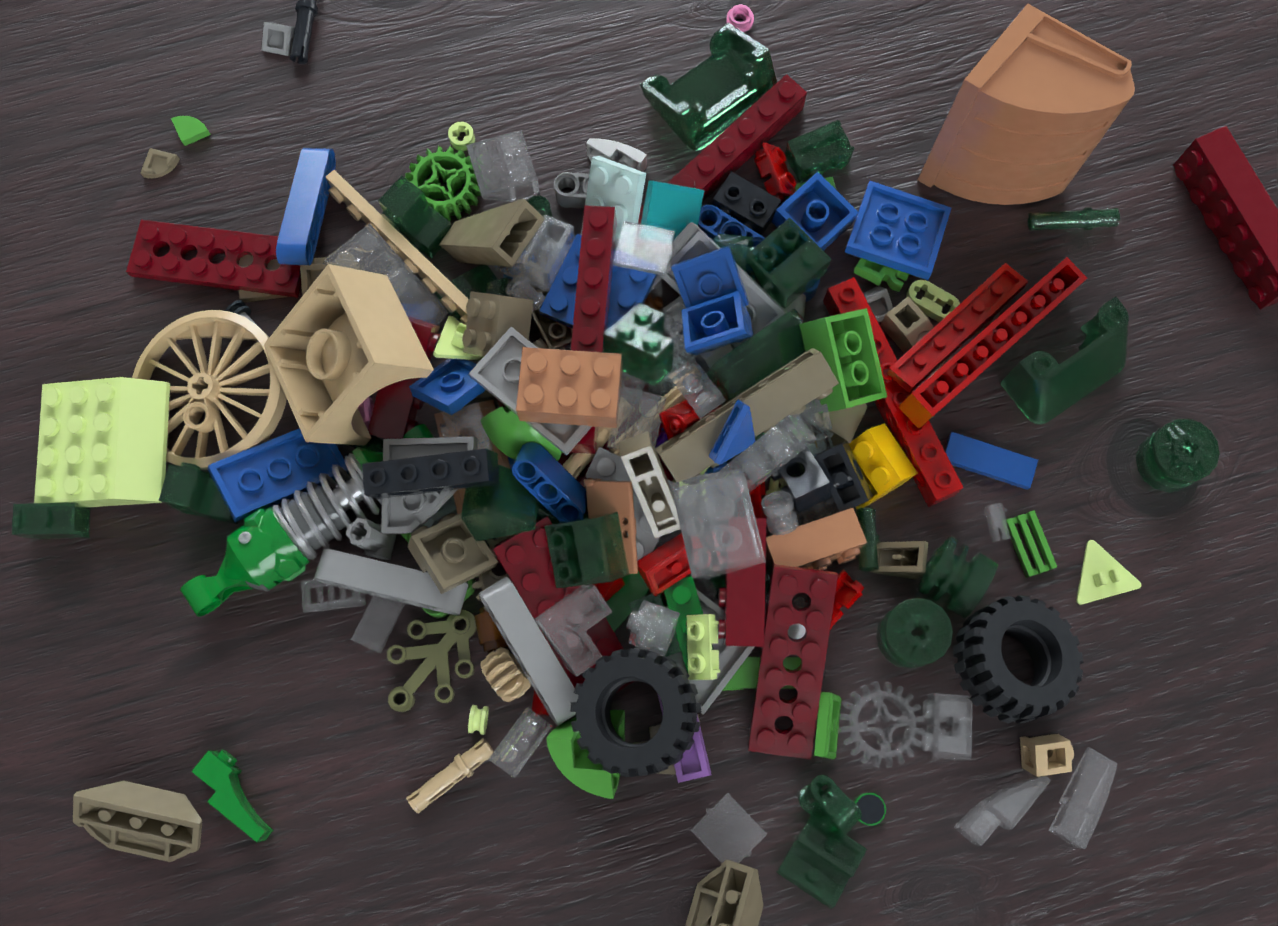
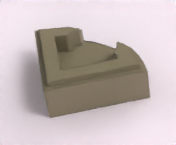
[140,148,180,178]

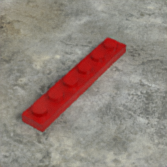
[887,263,1028,393]

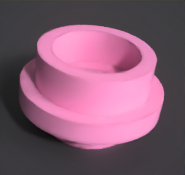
[726,4,754,33]

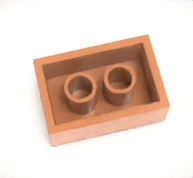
[516,347,622,428]
[766,508,867,579]

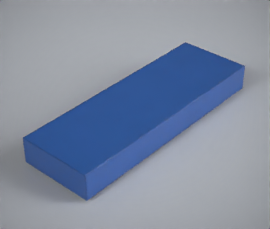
[945,432,1038,490]

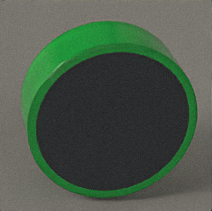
[853,793,886,826]

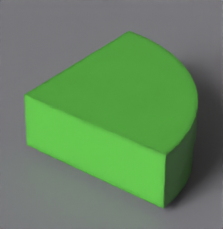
[171,116,211,146]

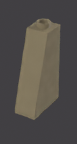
[439,199,545,267]

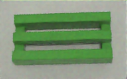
[1003,510,1057,578]
[814,692,841,759]

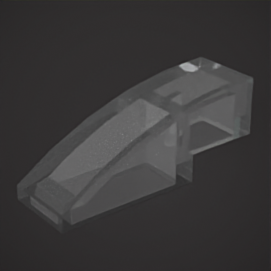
[1048,747,1117,849]
[954,776,1051,846]

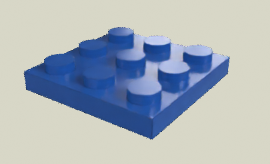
[845,181,952,280]
[539,234,659,350]

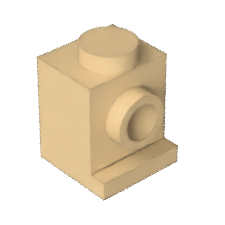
[1020,734,1074,777]

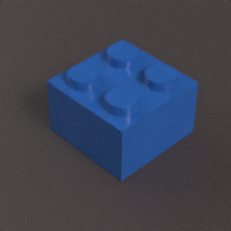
[772,172,859,262]

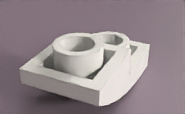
[586,138,647,172]

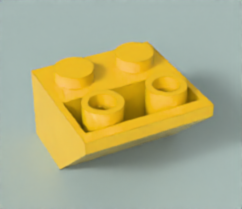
[849,423,918,511]

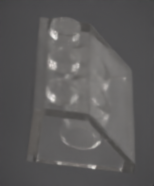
[671,469,766,578]

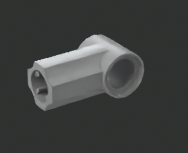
[346,518,397,560]

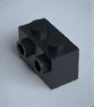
[712,171,781,236]

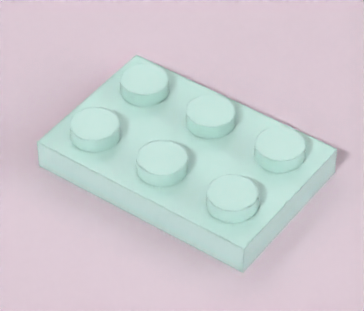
[581,156,646,257]

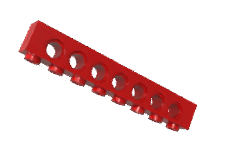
[898,257,1087,429]
[823,277,964,507]

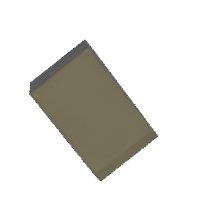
[801,403,867,446]
[870,541,928,579]

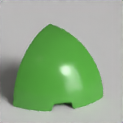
[480,407,562,461]
[546,710,625,799]

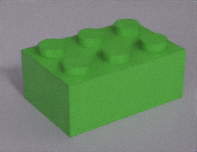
[799,308,887,413]

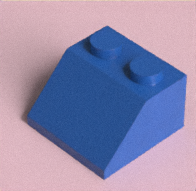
[681,291,753,355]

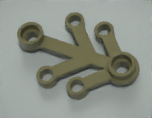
[387,610,476,712]

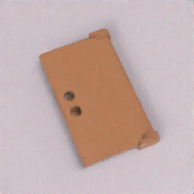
[584,478,638,574]

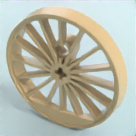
[132,310,287,470]

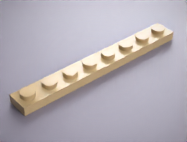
[326,170,469,325]

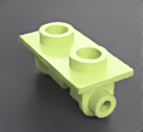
[686,614,720,680]

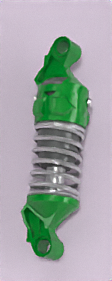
[180,424,435,617]

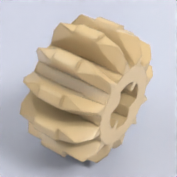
[481,647,531,702]

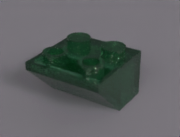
[746,218,831,309]
[461,465,538,542]
[545,512,629,588]

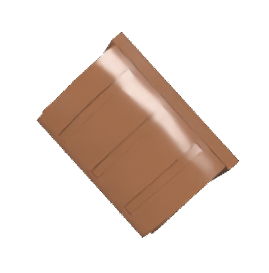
[918,4,1135,205]

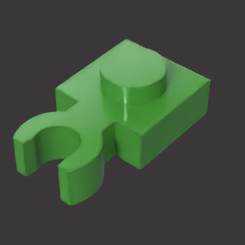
[853,258,909,292]

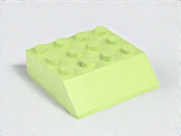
[34,377,170,509]

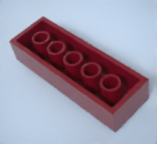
[1173,125,1278,310]

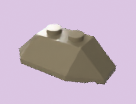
[73,781,202,862]
[685,859,764,926]

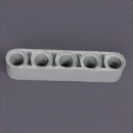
[314,549,468,615]
[479,576,578,726]

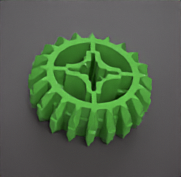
[404,145,483,223]

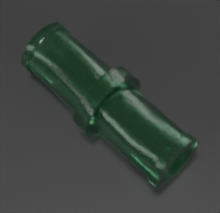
[856,507,880,571]

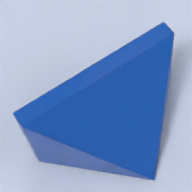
[709,400,756,465]

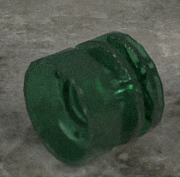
[1136,419,1220,492]
[918,535,998,619]
[876,598,953,669]

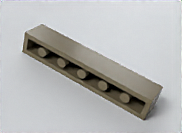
[655,348,839,486]

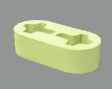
[906,280,960,322]

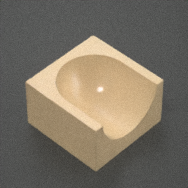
[264,264,434,446]

